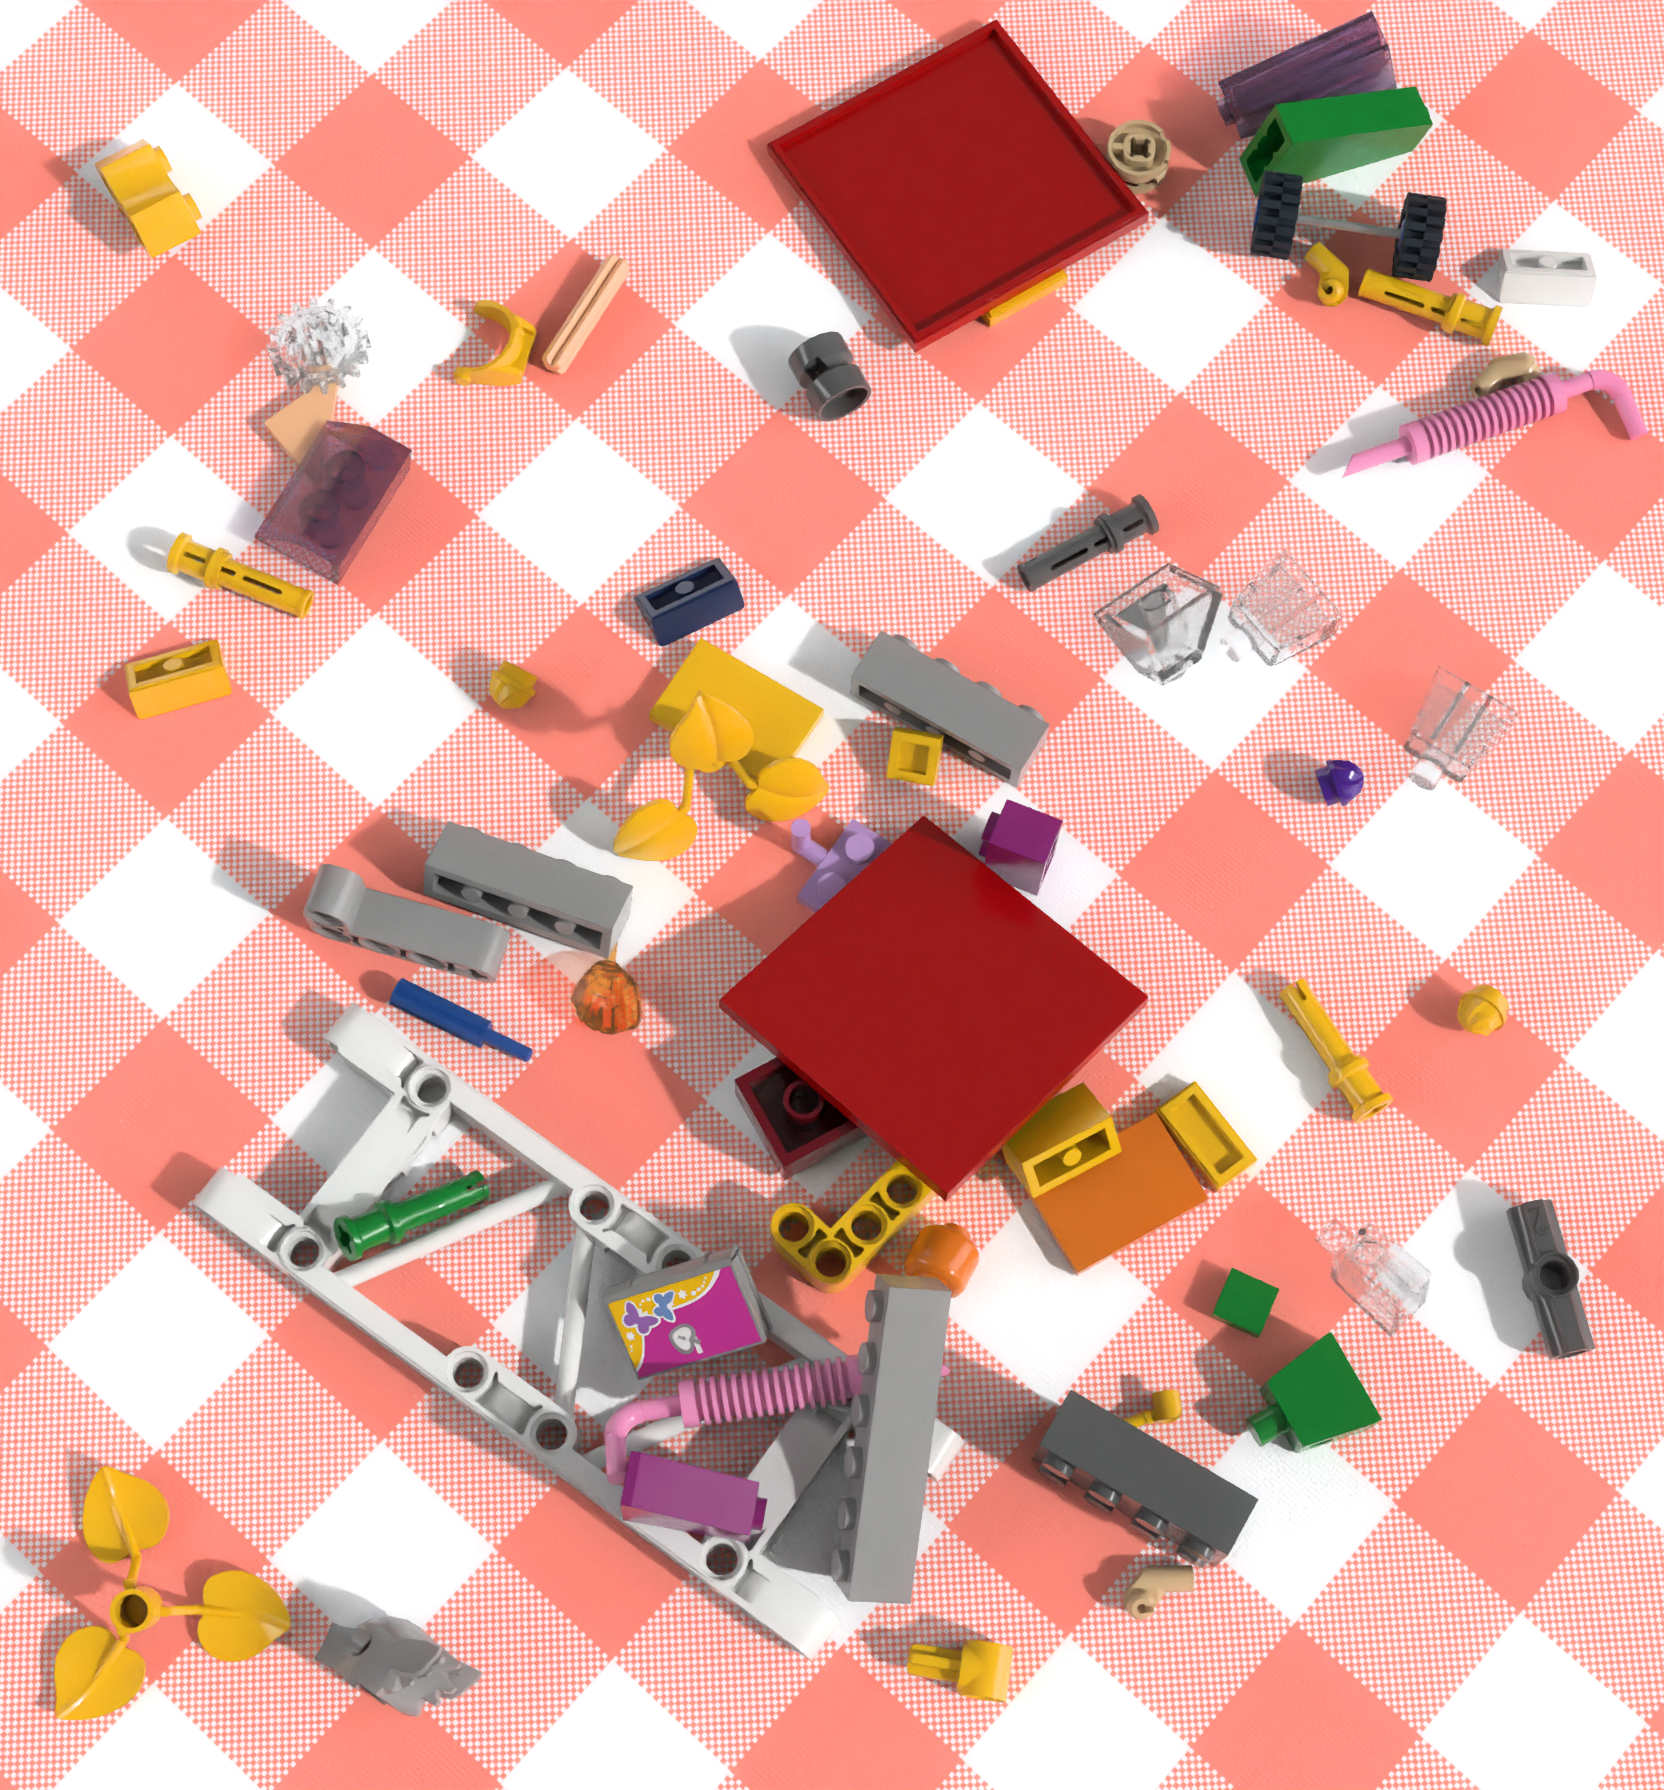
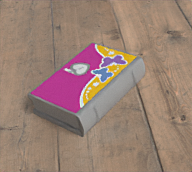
[603,1245,773,1381]

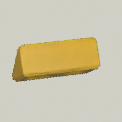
[124,639,232,719]

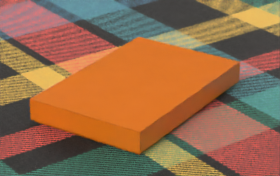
[1024,1112,1209,1276]

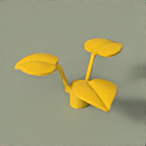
[613,690,830,861]
[54,1466,291,1720]

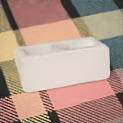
[1498,249,1597,307]

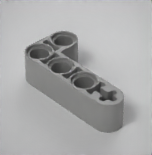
[303,864,511,983]

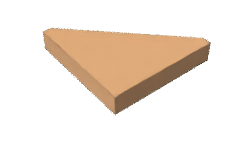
[264,373,340,491]

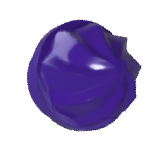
[1314,759,1364,807]

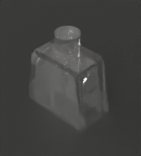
[1220,548,1344,667]
[1403,665,1520,791]
[1315,1218,1432,1337]

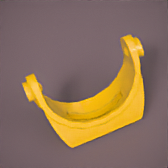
[453,299,537,386]

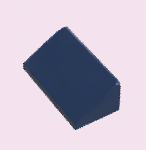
[634,557,745,646]

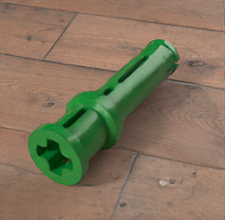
[334,1170,489,1261]

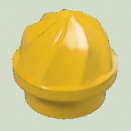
[489,660,538,709]
[1457,984,1509,1036]

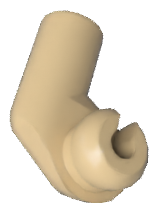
[1470,352,1541,398]
[1123,1565,1194,1620]

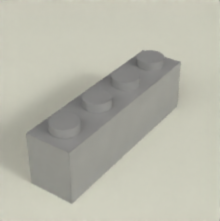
[850,630,1050,788]
[423,821,634,959]

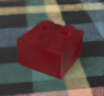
[734,1057,868,1181]

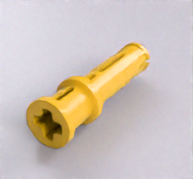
[1358,268,1503,347]
[166,532,315,620]
[1278,978,1394,1124]

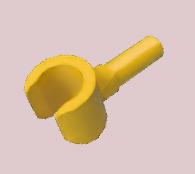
[1123,1390,1182,1428]

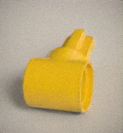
[907,1640,1013,1703]

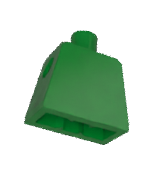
[1245,1332,1382,1454]

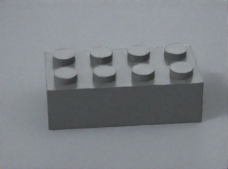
[1032,1390,1259,1568]

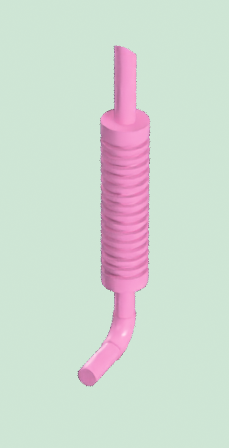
[1342,369,1648,478]
[604,1354,950,1485]

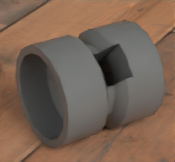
[788,331,871,422]

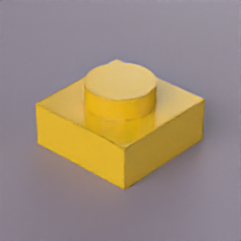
[886,727,944,787]

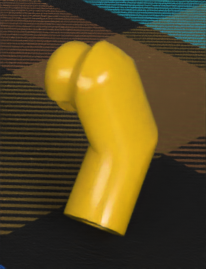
[1304,242,1350,307]

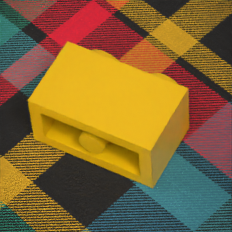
[1001,1082,1122,1198]

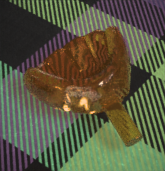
[570,942,643,1035]

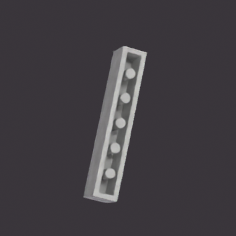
[831,1274,952,1604]

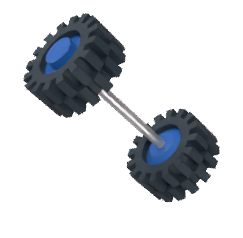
[1250,170,1447,282]

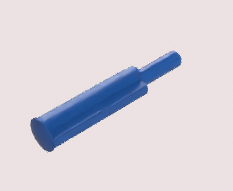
[389,978,533,1062]

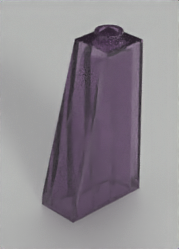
[1216,11,1397,139]

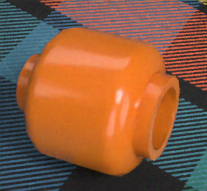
[904,1222,979,1298]

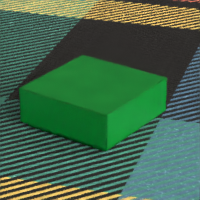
[1210,1268,1279,1338]

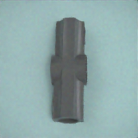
[1506,1199,1595,1360]

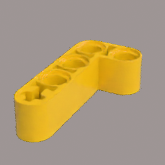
[770,1161,937,1294]

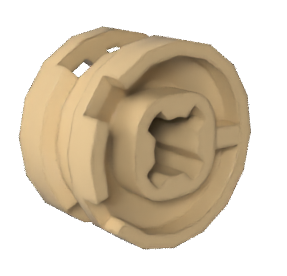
[1105,120,1172,195]

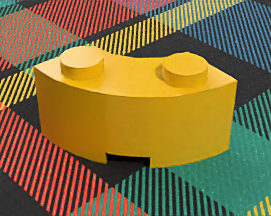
[94,139,202,258]

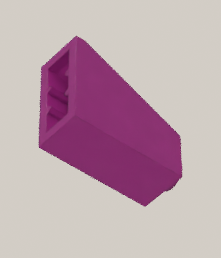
[620,1451,768,1543]

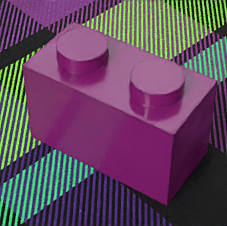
[978,799,1063,896]

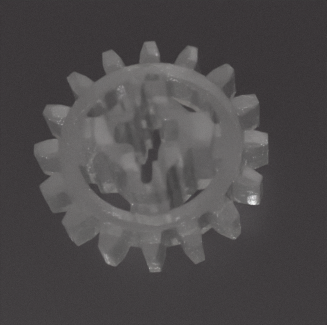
[266,297,371,394]

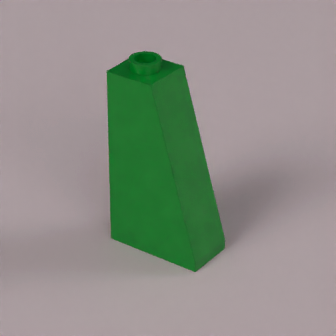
[1239,86,1433,197]

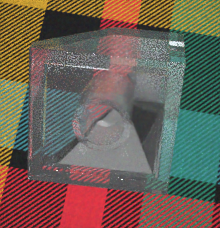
[1093,563,1223,686]

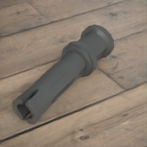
[1017,494,1159,592]

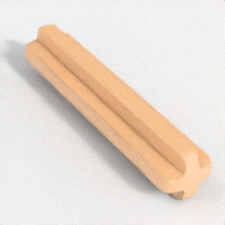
[542,254,629,375]

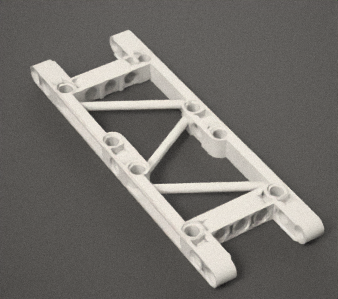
[192,1002,965,1661]

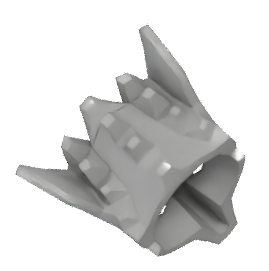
[314,1616,482,1718]

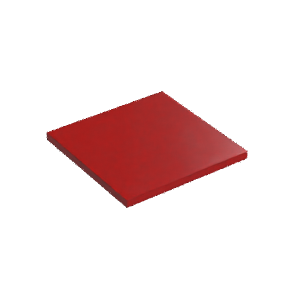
[767,19,1149,353]
[719,815,1149,1202]

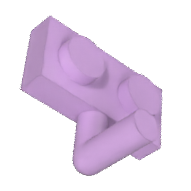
[791,819,892,913]

